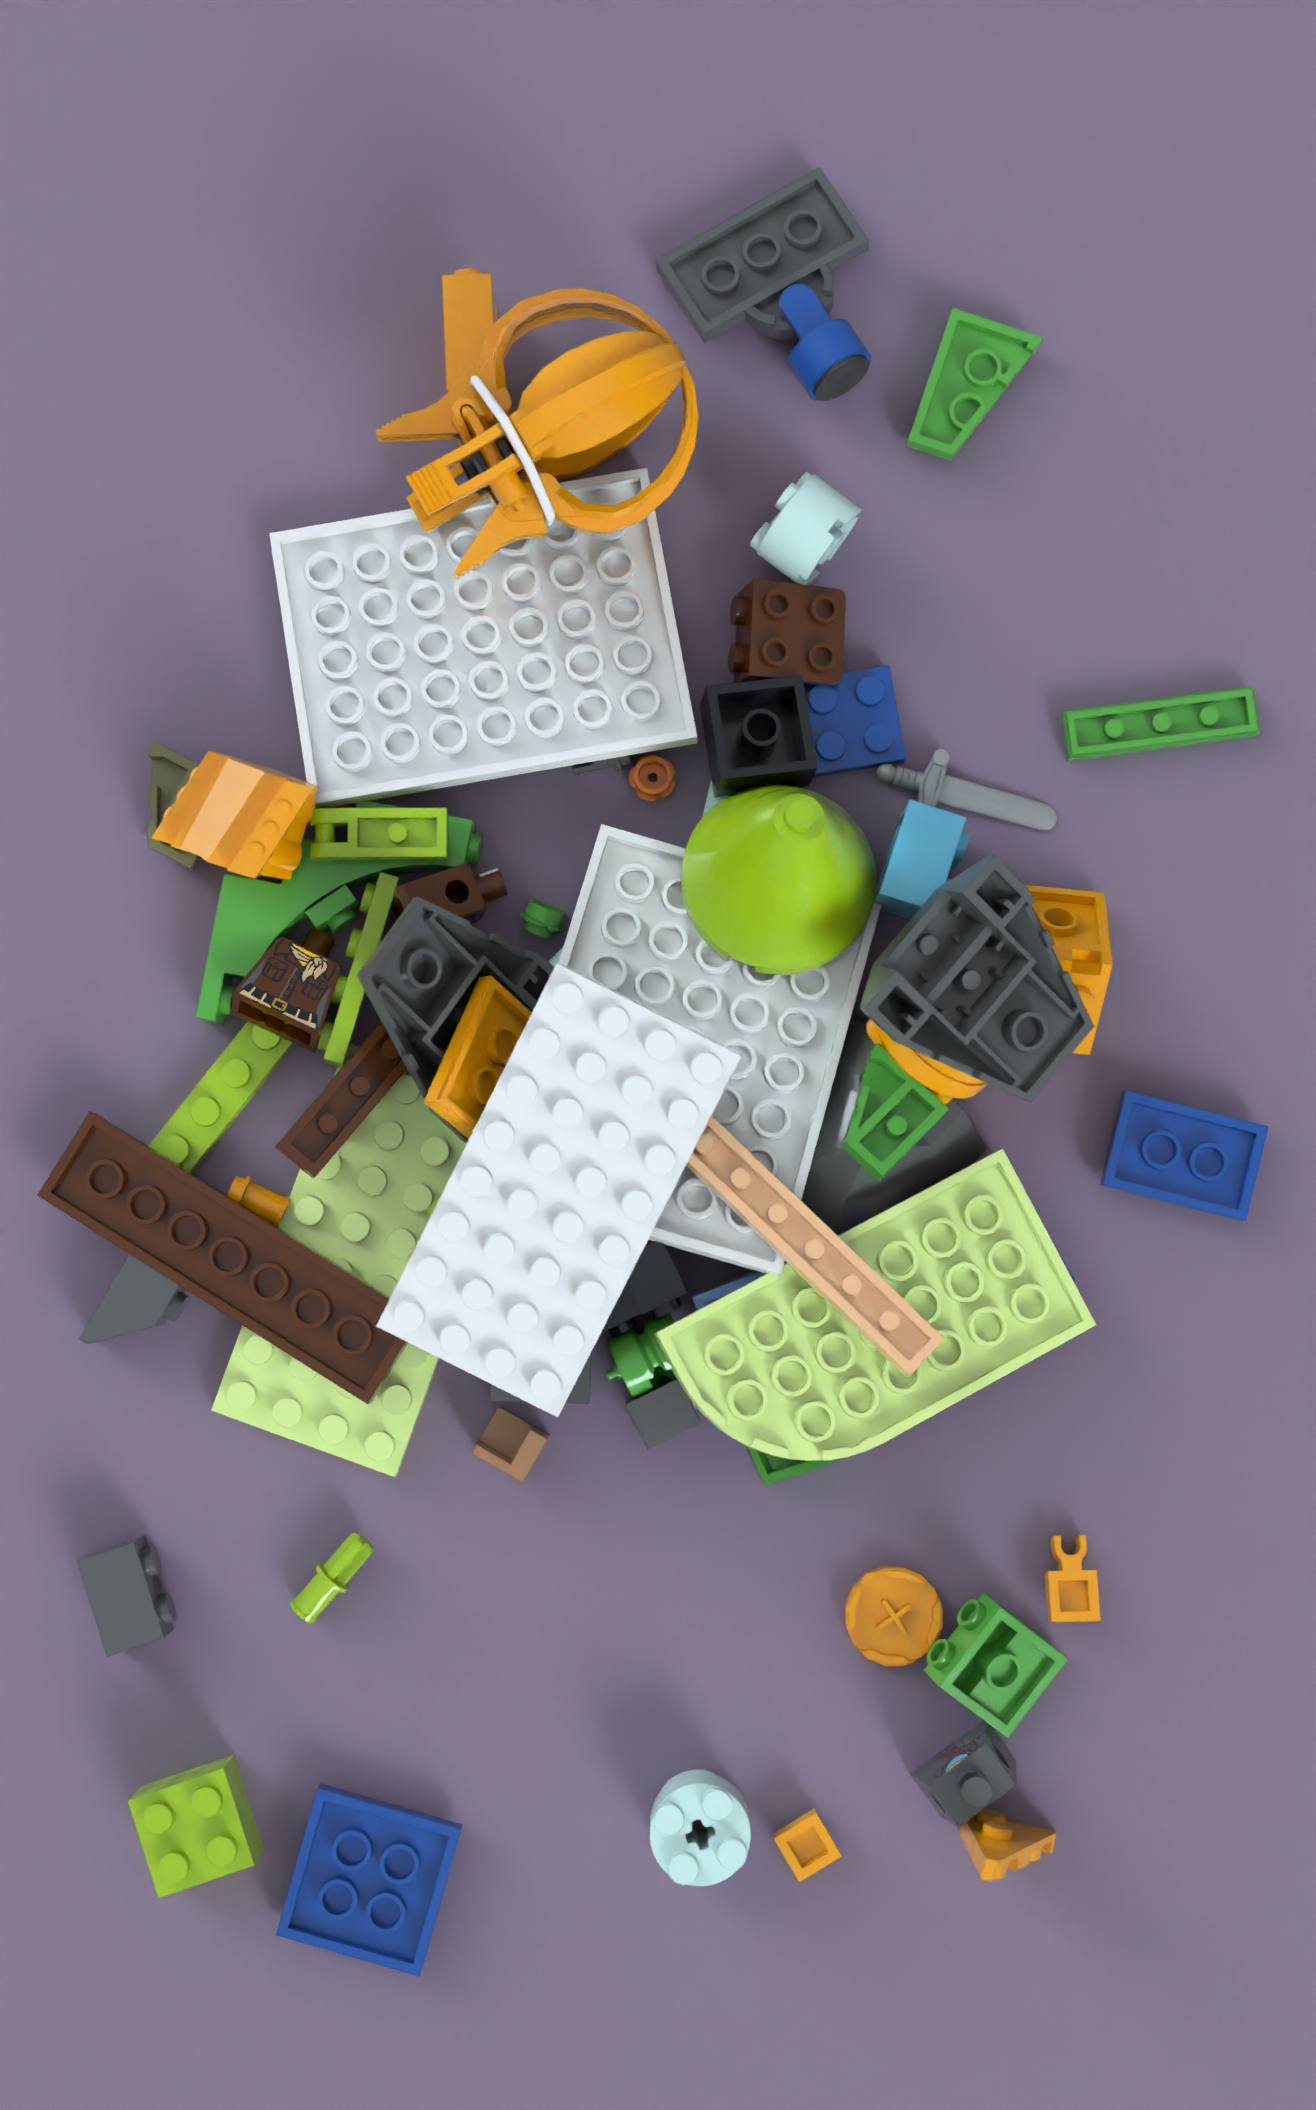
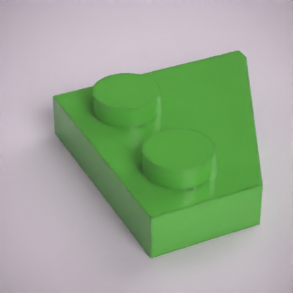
[842,1044,949,1182]

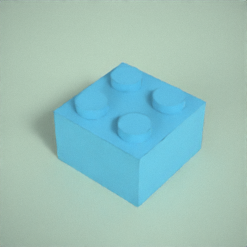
[874,799,970,919]

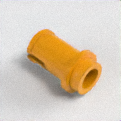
[227,1175,290,1227]

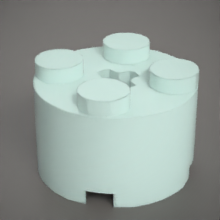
[750,472,862,585]
[650,1769,751,1886]

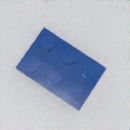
[1100,1090,1269,1221]

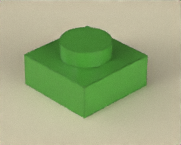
[305,884,361,933]

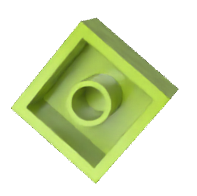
[128,1755,265,1898]

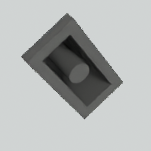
[79,1254,189,1344]

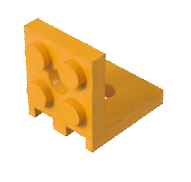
[1025,885,1113,1055]

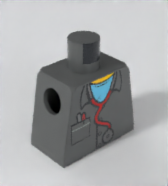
[911,1720,1016,1827]

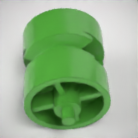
[605,1312,677,1399]

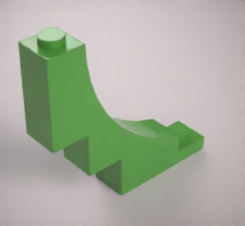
[196,801,482,1025]

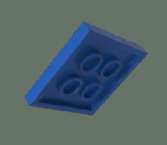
[276,1783,463,1977]

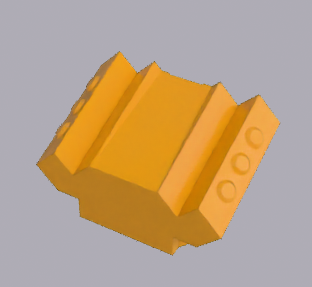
[151,750,318,881]

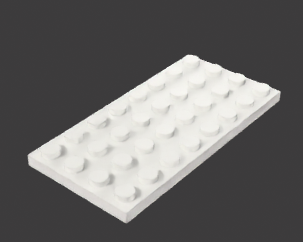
[377,962,742,1417]

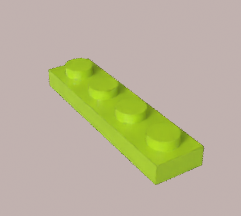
[317,872,399,1068]
[149,1021,295,1173]

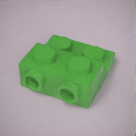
[923,1592,1068,1738]

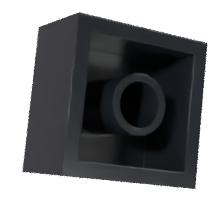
[700,675,818,797]

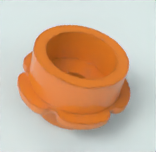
[629,754,676,802]

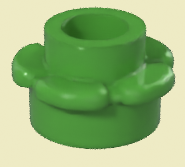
[519,899,566,939]

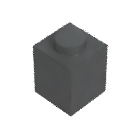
[626,1378,701,1449]

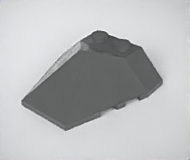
[860,854,1094,1102]
[357,897,554,1143]
[801,1015,987,1236]

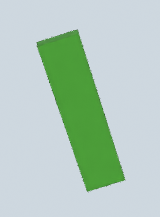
[1060,686,1260,762]

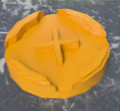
[845,1565,943,1666]

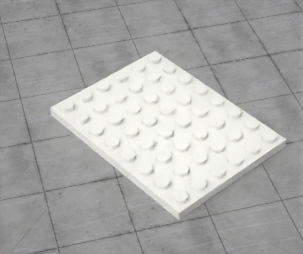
[269,468,698,809]
[559,824,881,1277]

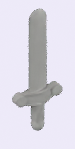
[877,749,1057,831]

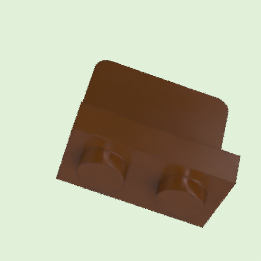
[728,579,846,686]

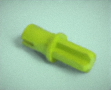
[290,1532,374,1624]

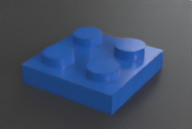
[803,665,906,777]

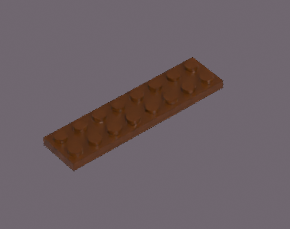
[37,1111,408,1404]

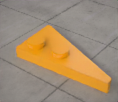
[958,1809,1056,1881]

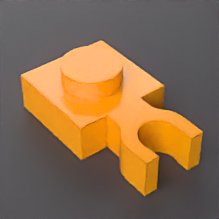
[1044,1535,1101,1623]

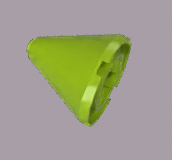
[681,784,877,975]

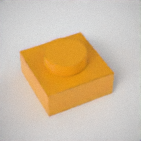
[773,1808,842,1882]

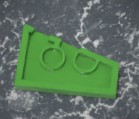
[906,308,1044,461]

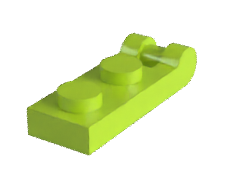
[310,808,448,862]

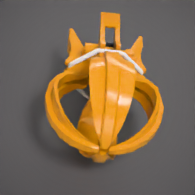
[376,288,699,579]

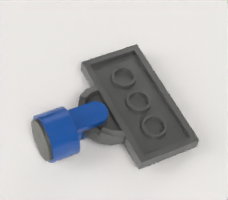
[656,167,871,401]

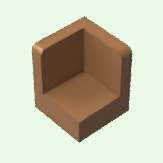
[471,1407,550,1483]

